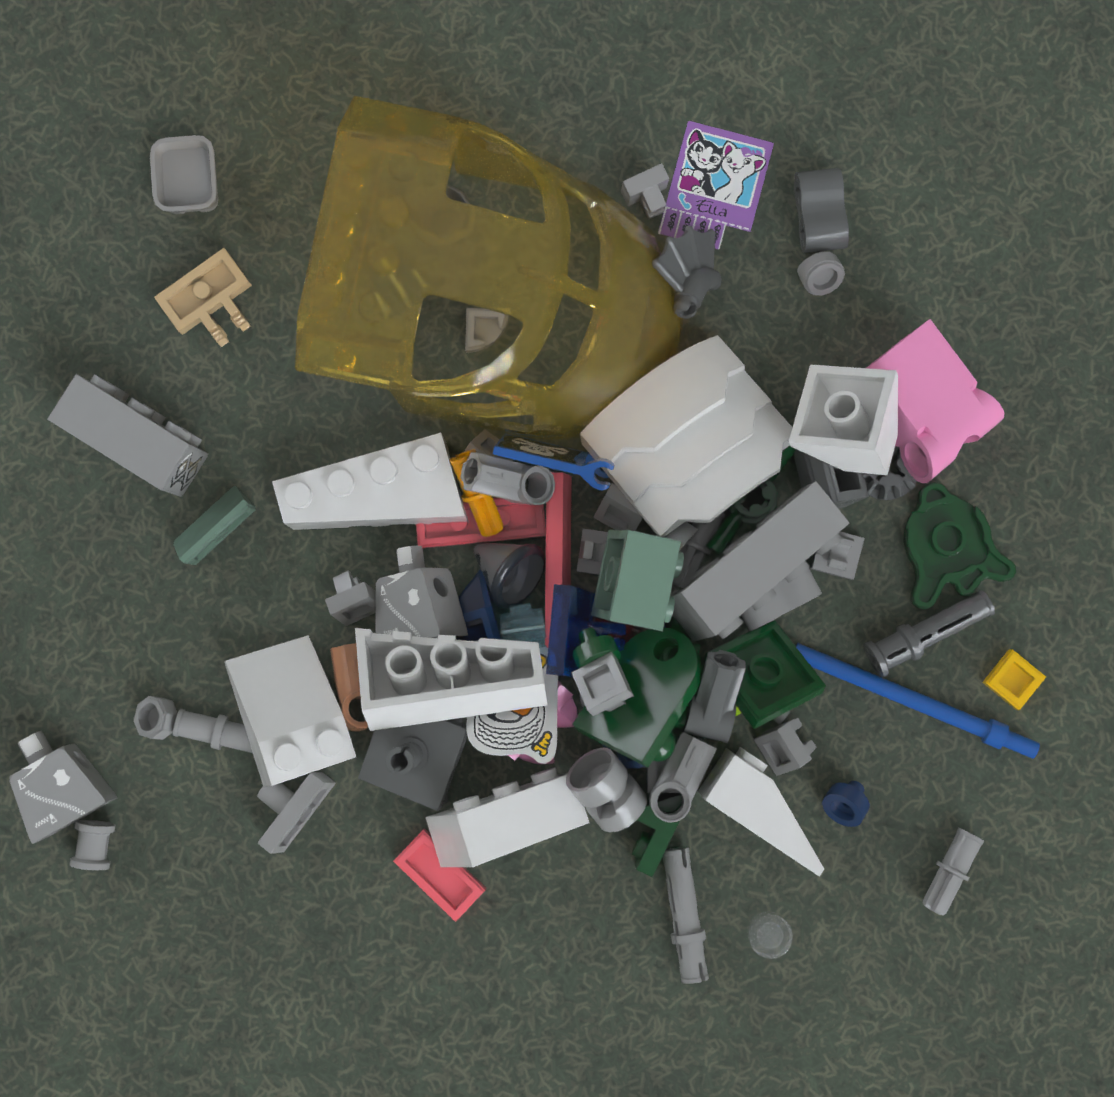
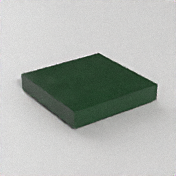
[703,619,826,729]

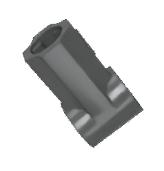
[683,650,746,743]

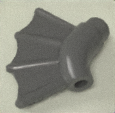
[652,226,722,319]

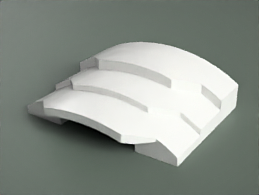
[580,335,793,537]

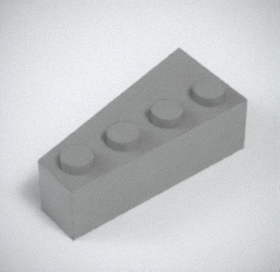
[670,481,849,642]

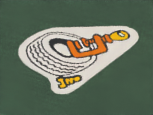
[466,646,558,764]

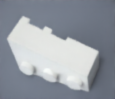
[425,768,589,867]

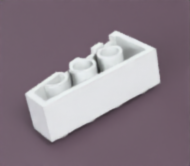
[272,433,469,530]

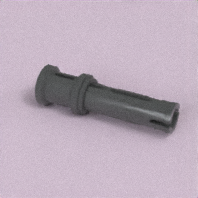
[863,590,995,678]

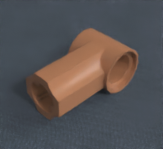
[330,643,369,732]

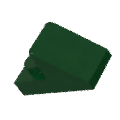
[631,793,682,877]

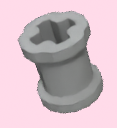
[69,820,116,871]

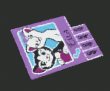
[658,121,774,249]

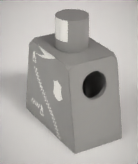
[376,546,468,638]
[10,731,117,844]

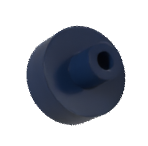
[822,781,870,827]

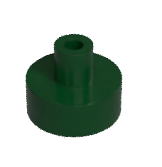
[572,628,621,669]

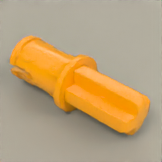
[449,449,503,537]

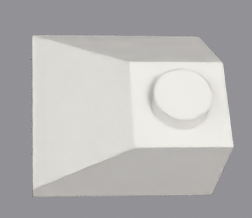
[788,365,898,475]

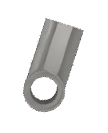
[460,452,555,505]
[649,731,717,823]

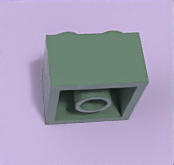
[591,530,684,631]

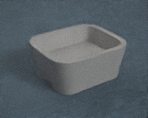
[150,135,218,214]

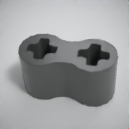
[794,168,849,253]

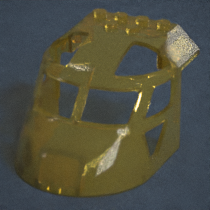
[295,96,683,440]

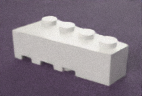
[355,628,547,731]

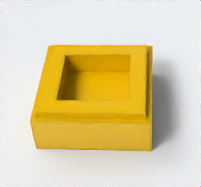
[982,649,1046,710]

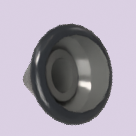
[473,542,545,609]

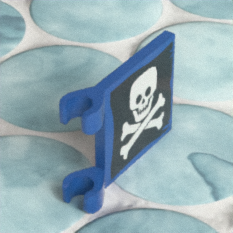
[493,433,615,490]

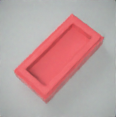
[393,828,486,922]

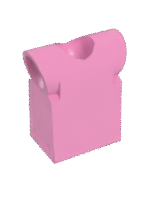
[866,319,1004,483]

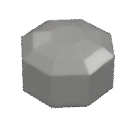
[134,696,178,740]

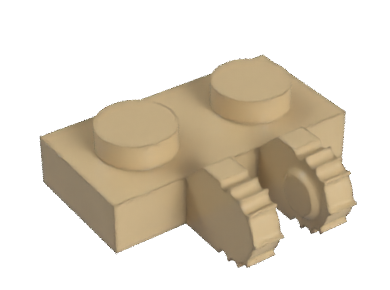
[154,248,252,347]

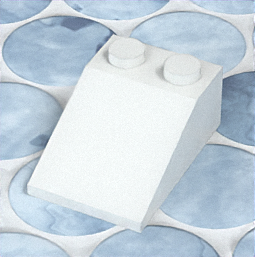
[224,635,356,787]
[698,747,824,877]

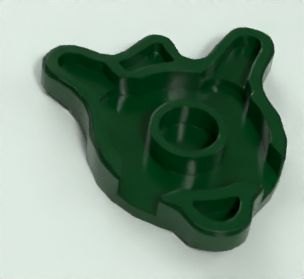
[903,482,1016,609]

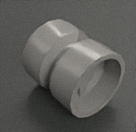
[566,747,647,832]

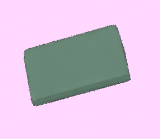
[173,486,256,565]

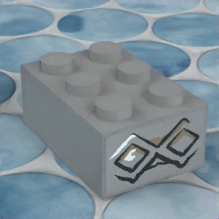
[47,374,208,497]

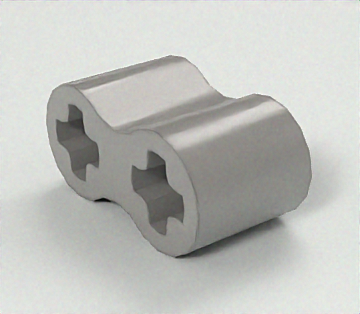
[741,568,822,631]

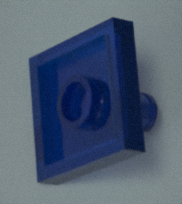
[546,584,626,678]

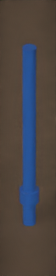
[795,643,1040,759]

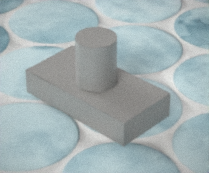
[257,772,336,854]

